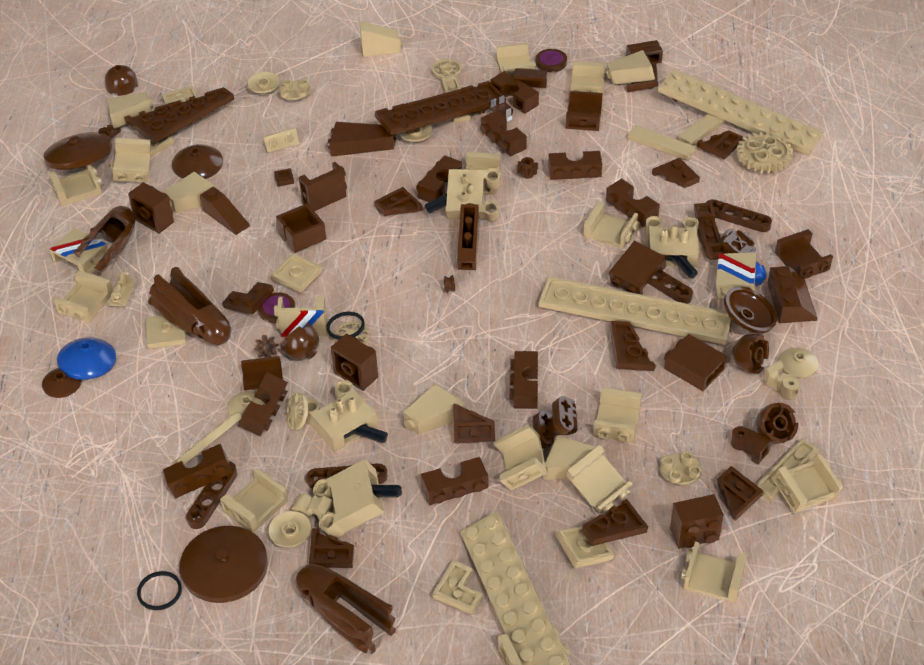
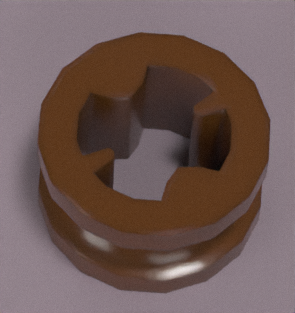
[444,275,455,292]

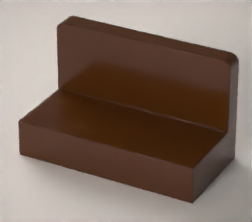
[513,68,548,88]
[241,356,283,391]

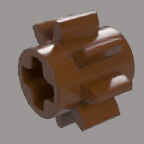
[517,157,538,179]
[254,335,279,357]

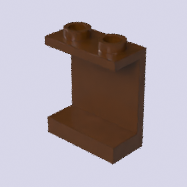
[566,91,603,131]
[775,229,833,278]

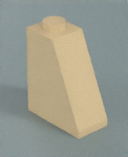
[359,21,403,57]
[605,50,655,84]
[108,92,154,128]
[162,172,217,213]
[403,384,466,435]
[543,436,605,480]

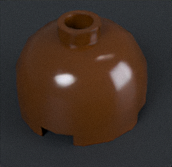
[105,65,138,96]
[280,323,319,360]
[732,334,769,374]
[756,402,798,444]

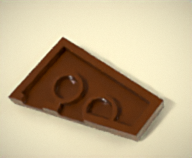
[610,321,656,371]
[581,498,649,546]

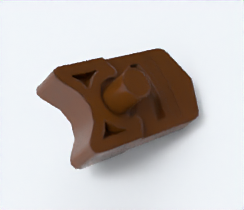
[98,125,121,138]

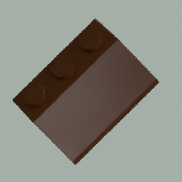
[767,266,818,323]

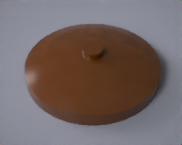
[43,132,112,170]
[180,526,268,603]

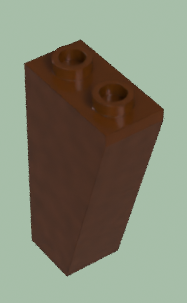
[327,122,396,156]
[457,203,480,270]

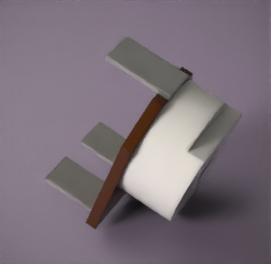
[489,95,513,122]

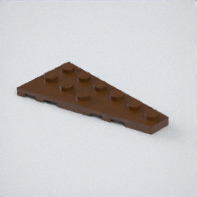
[124,87,234,144]

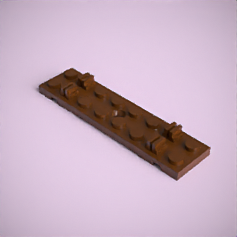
[374,81,506,135]

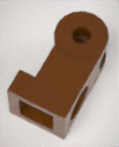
[731,426,771,465]

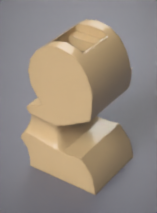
[763,360,800,400]
[291,494,335,520]

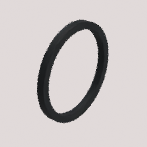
[327,311,365,340]
[137,571,182,610]

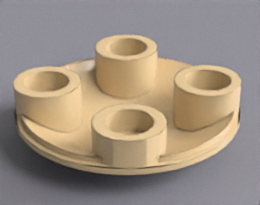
[279,79,311,100]
[660,451,702,485]

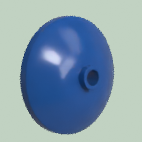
[57,337,116,380]

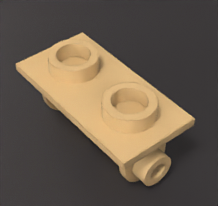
[263,128,299,153]
[108,271,136,307]

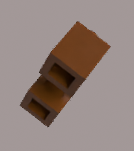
[490,71,539,114]
[480,110,527,157]
[548,151,602,180]
[417,155,462,202]
[606,178,660,227]
[510,351,538,409]
[239,372,288,437]
[163,443,233,499]
[421,457,489,506]

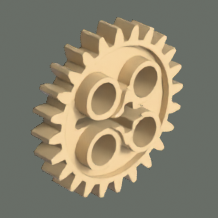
[737,132,793,174]

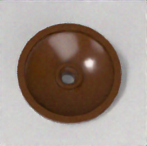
[172,144,223,179]
[724,287,777,333]

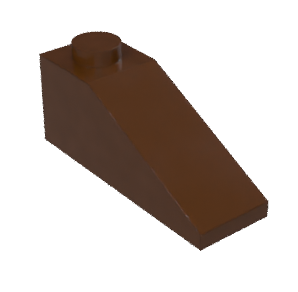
[200,187,250,235]

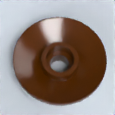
[42,368,82,398]

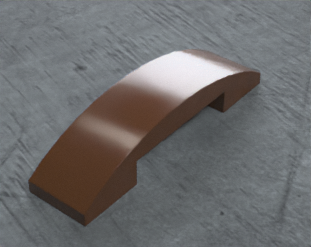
[694,202,728,260]

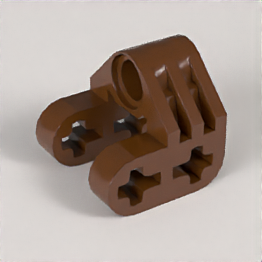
[533,396,578,449]

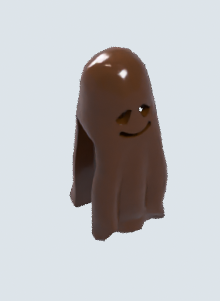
[74,205,135,270]
[148,267,231,345]
[295,564,396,654]

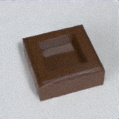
[274,168,294,187]

